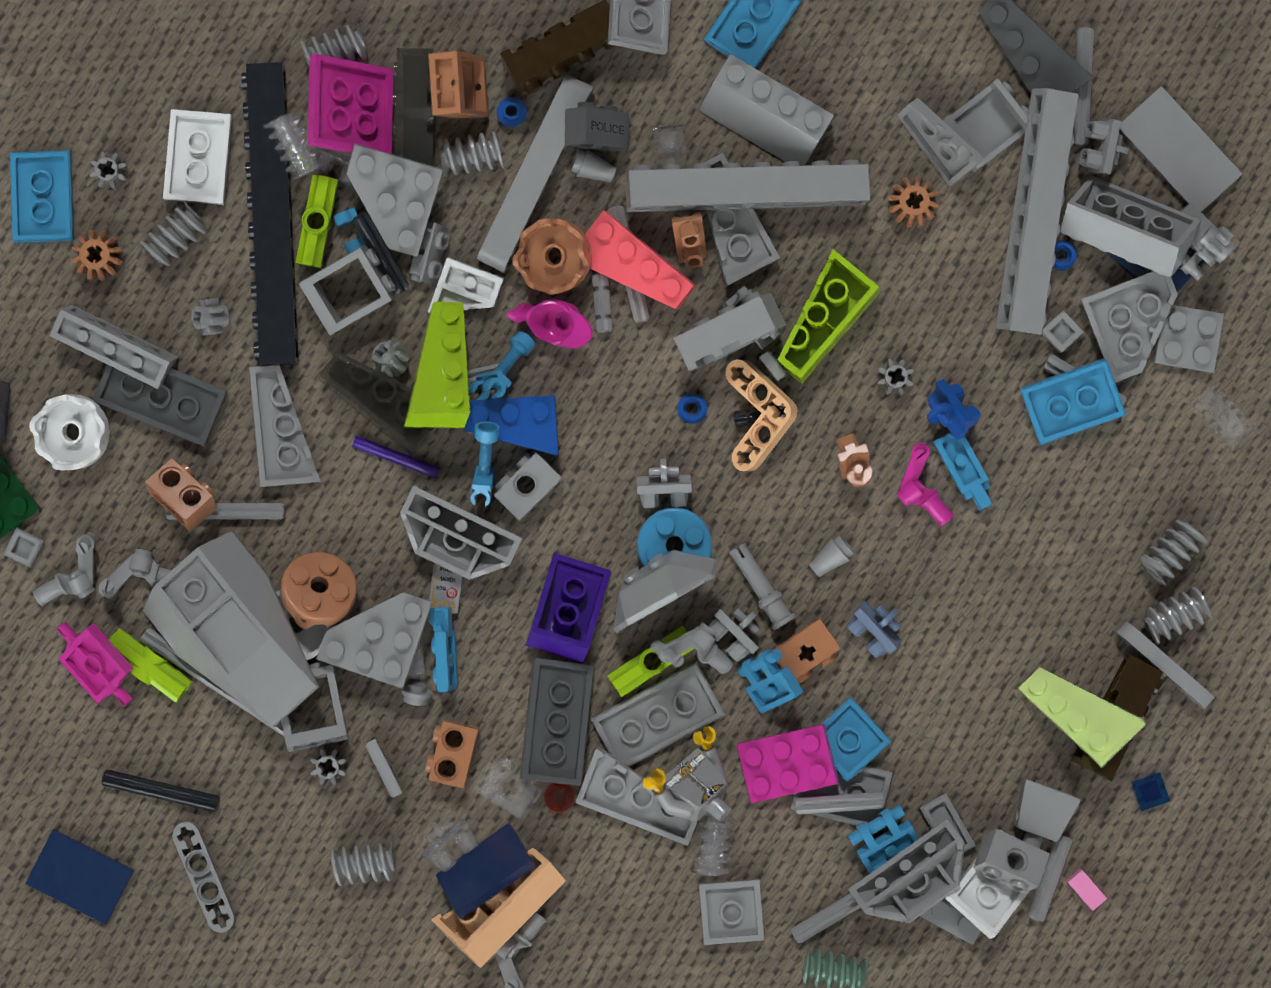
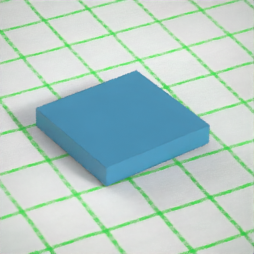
[821,697,892,783]

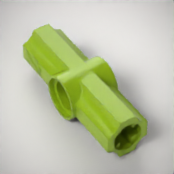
[295,175,339,269]
[607,626,695,697]
[109,628,193,703]

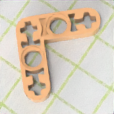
[726,359,798,471]

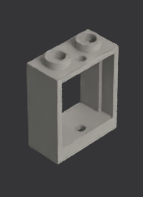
[299,244,396,335]
[282,662,348,752]

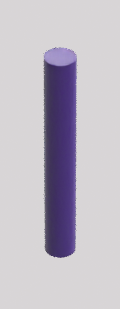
[352,436,440,478]

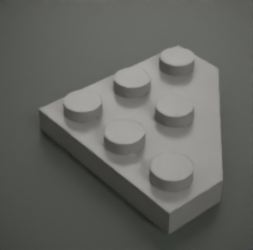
[346,143,443,257]
[1081,271,1178,383]
[316,592,433,689]

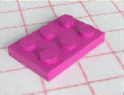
[737,723,839,803]

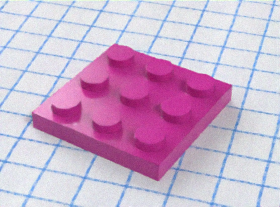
[307,54,394,154]

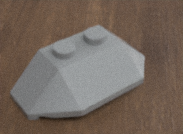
[400,486,523,580]
[613,550,718,633]
[848,819,965,923]

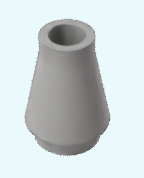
[570,149,617,183]
[809,535,855,577]

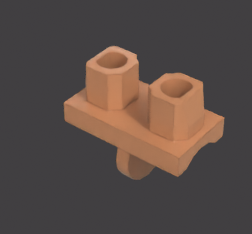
[671,212,708,269]
[837,433,873,487]

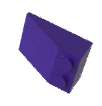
[525,553,611,663]

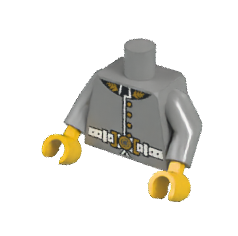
[643,726,731,822]

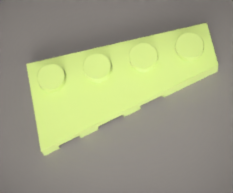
[1019,667,1146,767]

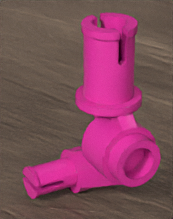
[896,442,954,527]

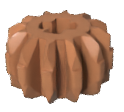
[888,176,939,228]
[71,230,123,281]

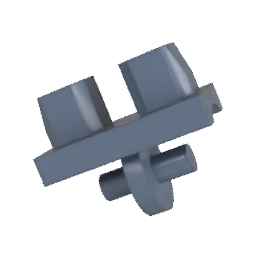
[847,601,902,658]

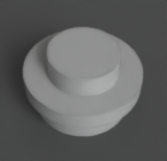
[401,682,432,706]

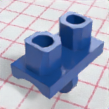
[927,379,981,440]

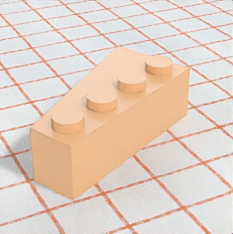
[431,848,566,968]

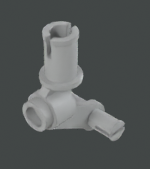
[33,532,95,606]
[99,549,172,599]
[650,622,733,674]
[495,912,547,988]

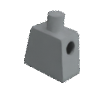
[1014,778,1081,849]

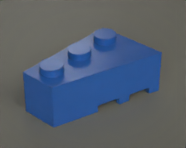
[465,395,559,457]

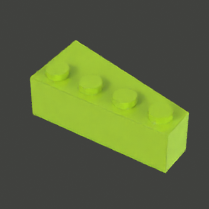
[777,249,880,384]
[404,302,470,428]

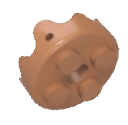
[513,218,592,295]
[280,552,357,629]

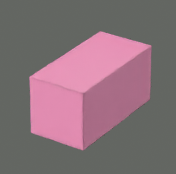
[1066,869,1107,911]

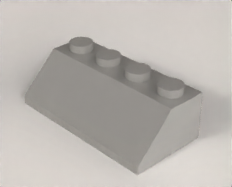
[699,54,834,166]
[1060,176,1201,278]

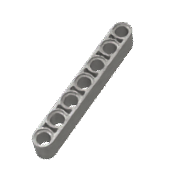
[477,74,594,273]

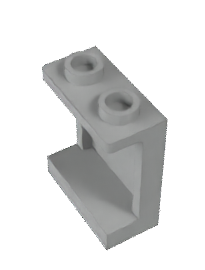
[943,78,1029,173]

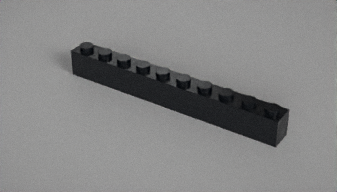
[241,62,299,366]

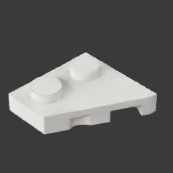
[428,257,504,313]

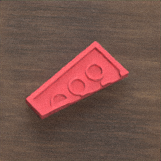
[585,210,697,309]

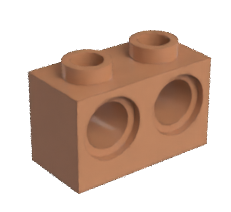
[145,458,217,532]
[425,720,479,789]

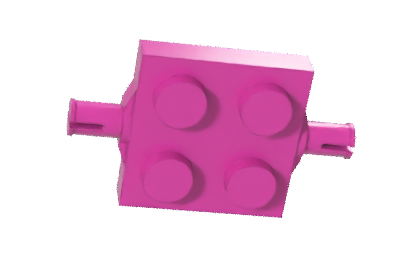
[56,622,134,707]

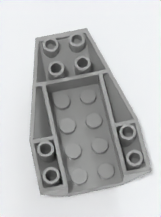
[143,531,319,727]

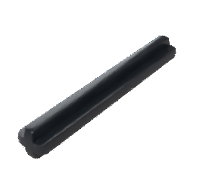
[101,770,220,812]

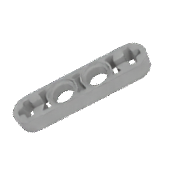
[1116,621,1214,710]
[172,821,236,933]

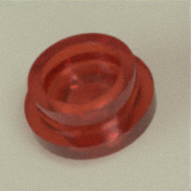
[544,783,574,812]

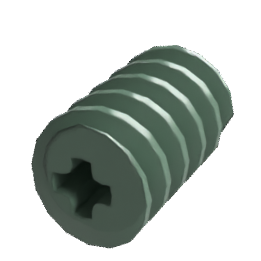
[802,947,868,988]

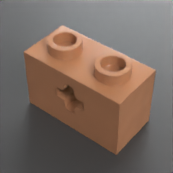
[773,618,841,684]

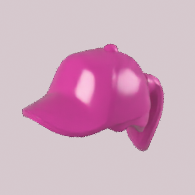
[506,298,593,349]

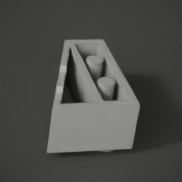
[673,291,786,371]

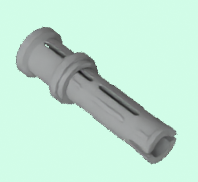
[729,543,796,631]

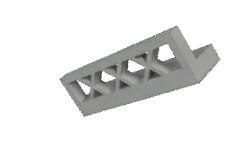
[50,305,179,389]

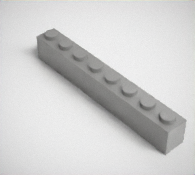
[996,88,1079,335]
[625,160,870,212]

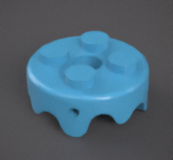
[637,508,712,567]

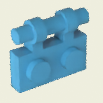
[737,649,804,714]
[847,805,919,874]

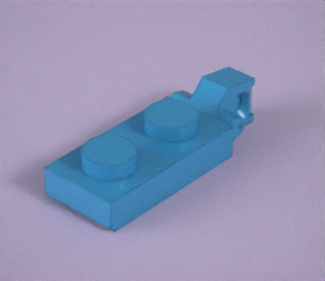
[932,432,992,511]
[429,607,459,692]

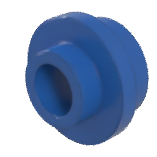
[497,97,527,127]
[1052,240,1077,271]
[677,393,707,424]

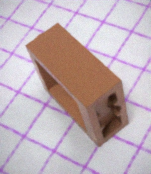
[429,51,488,119]

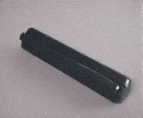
[353,211,409,295]

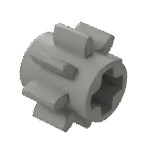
[90,152,128,190]
[1196,226,1235,263]
[191,298,229,336]
[371,340,409,379]
[877,359,914,395]
[310,748,347,785]

